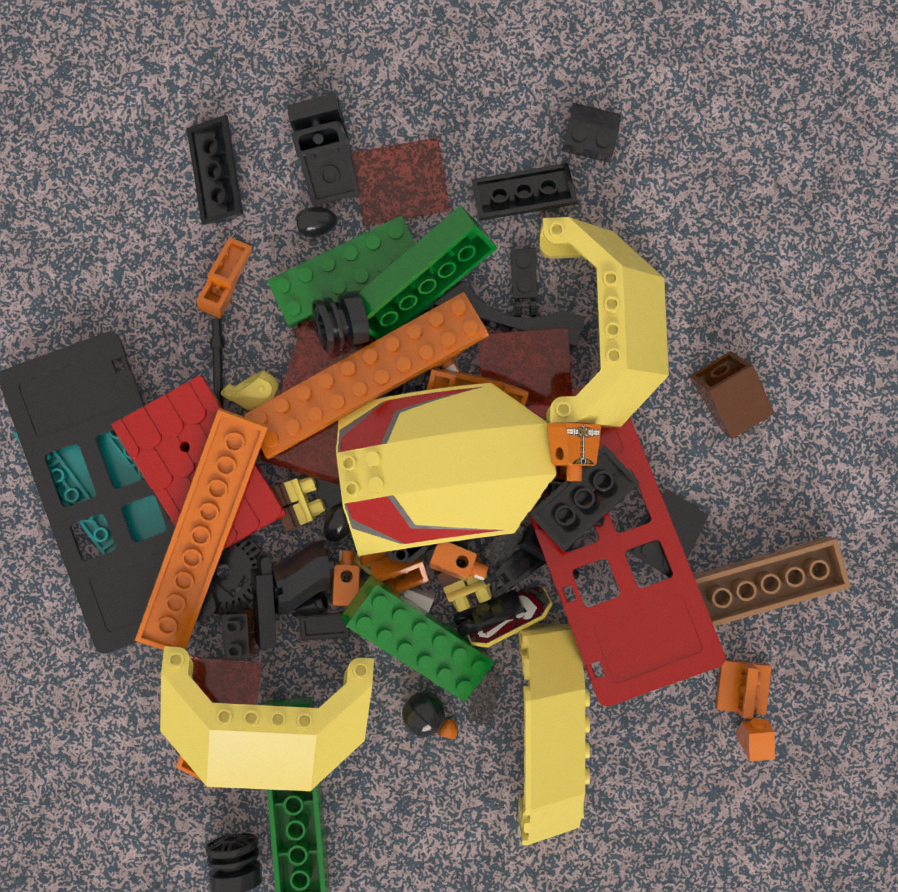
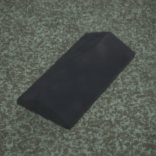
[186,115,243,225]
[471,163,578,221]
[529,445,640,552]

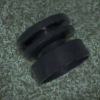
[312,290,370,353]
[205,833,263,892]

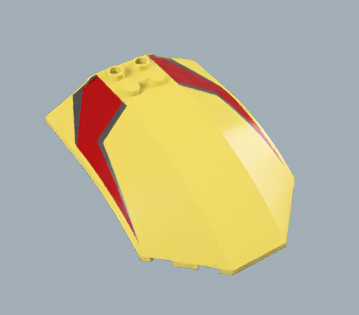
[336,383,557,556]

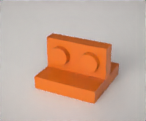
[715,660,772,719]

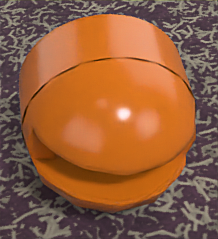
[437,719,458,739]

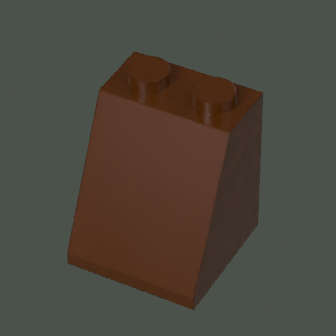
[689,351,775,439]

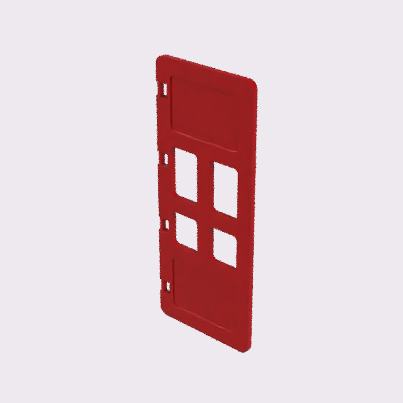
[526,386,726,707]

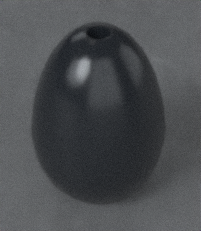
[296,207,337,237]
[323,503,351,542]

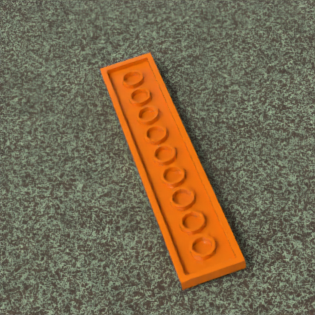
[244,292,489,459]
[135,408,269,650]

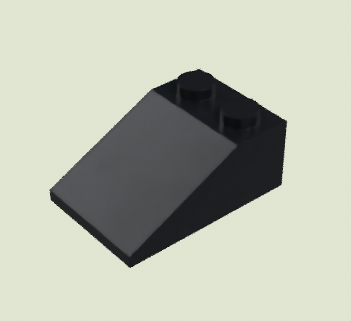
[627,489,709,578]

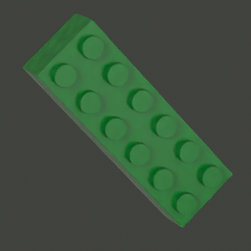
[358,205,498,340]
[267,215,415,328]
[341,575,495,702]

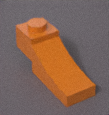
[197,237,252,319]

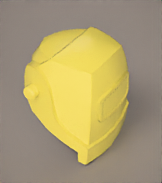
[221,370,279,411]

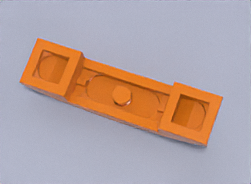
[426,368,529,406]

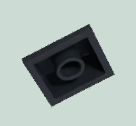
[562,103,621,163]

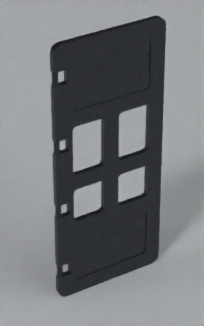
[0,332,217,654]

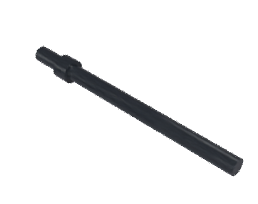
[210,318,225,409]

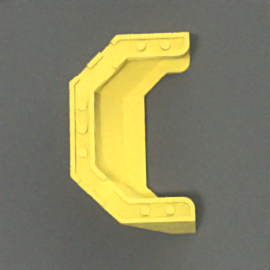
[539,217,669,428]
[519,624,590,845]
[160,646,374,791]

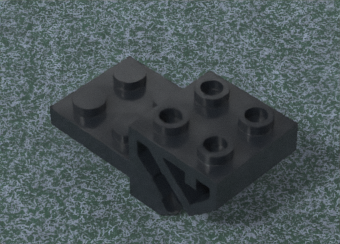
[287,92,361,206]

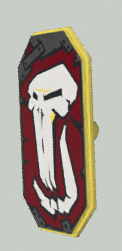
[468,586,553,647]

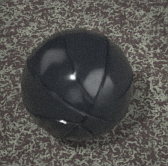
[402,692,445,737]

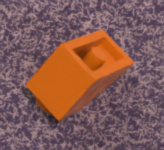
[736,718,775,762]

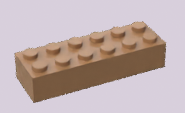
[693,536,851,626]

